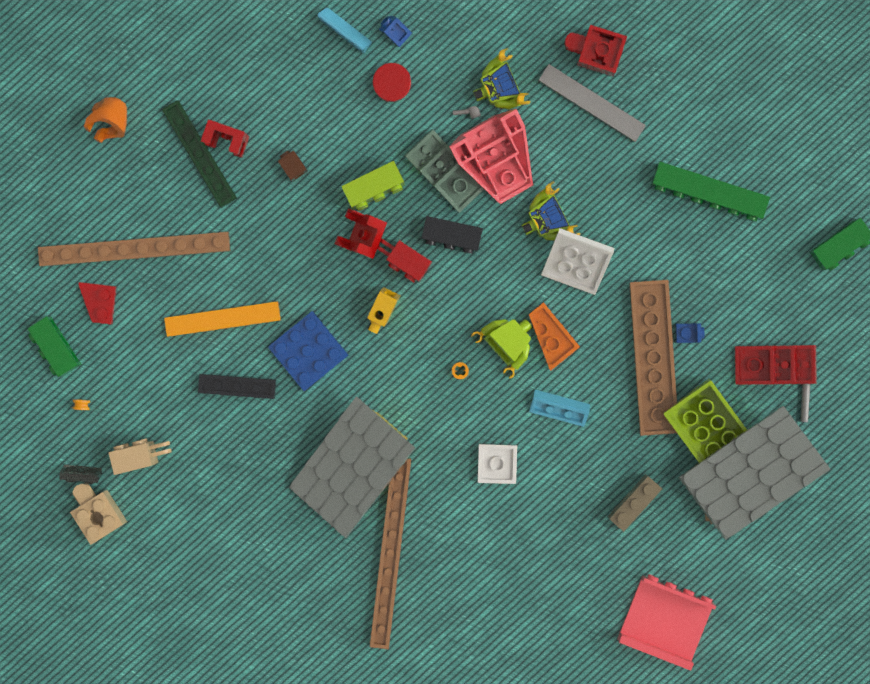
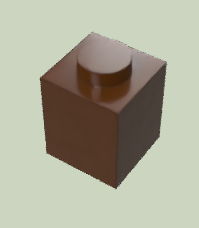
[278,150,308,182]

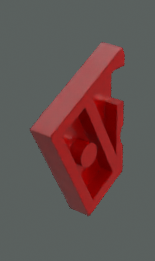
[79,282,117,324]

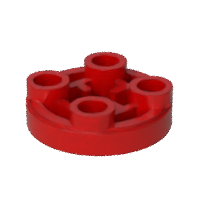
[373,63,411,102]

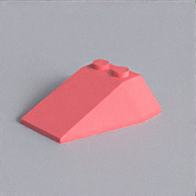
[449,109,533,204]

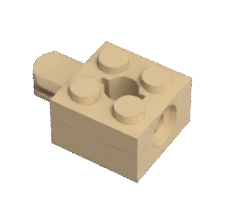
[108,438,172,475]
[70,483,127,545]

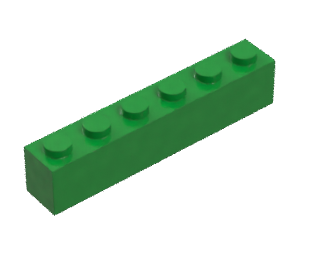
[651,162,770,222]

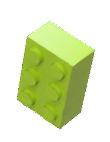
[341,161,405,211]

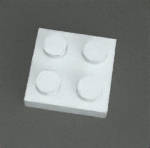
[478,444,517,484]

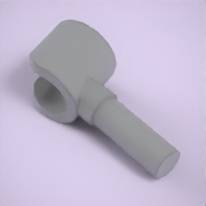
[453,106,481,119]

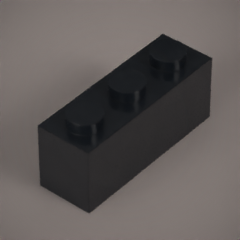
[421,216,483,254]

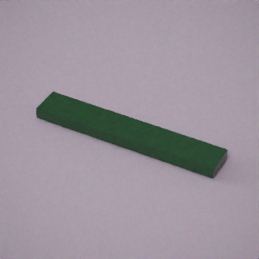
[161,100,238,208]

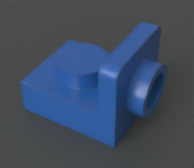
[379,15,412,47]
[675,323,705,343]

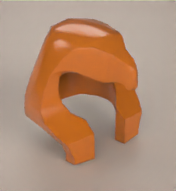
[84,97,127,143]

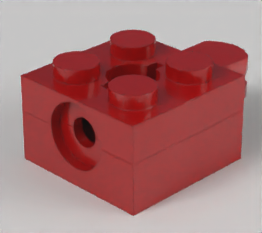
[564,25,627,77]
[377,238,432,283]

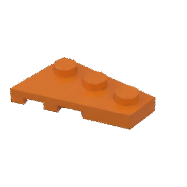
[529,302,580,371]

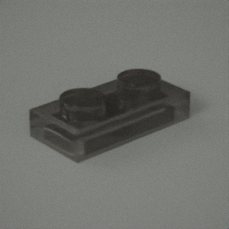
[59,465,102,484]

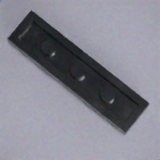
[198,374,276,399]

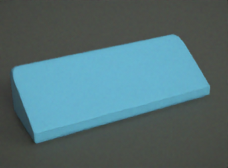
[317,8,372,53]
[529,390,590,427]

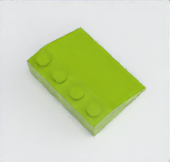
[663,378,747,463]

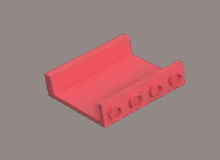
[617,574,716,671]

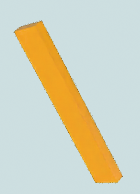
[164,301,281,337]

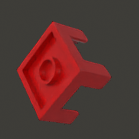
[201,119,249,158]
[334,208,387,259]

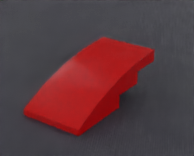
[735,345,817,385]

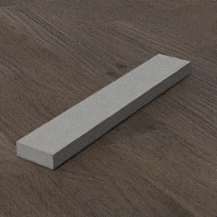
[538,64,646,142]

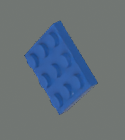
[268,311,349,391]

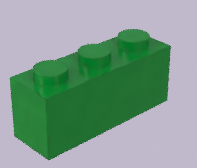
[810,218,870,271]
[27,316,82,377]

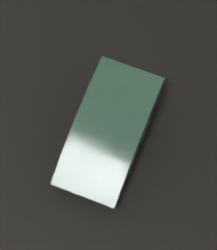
[404,129,484,213]

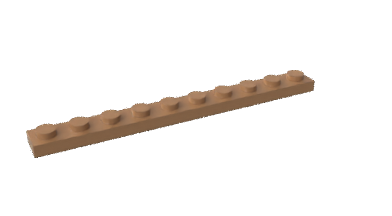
[38,232,231,267]
[370,458,411,649]

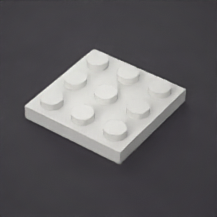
[541,228,615,295]

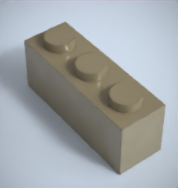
[607,474,662,532]

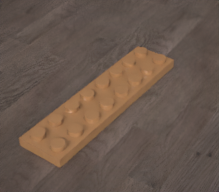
[629,280,677,436]

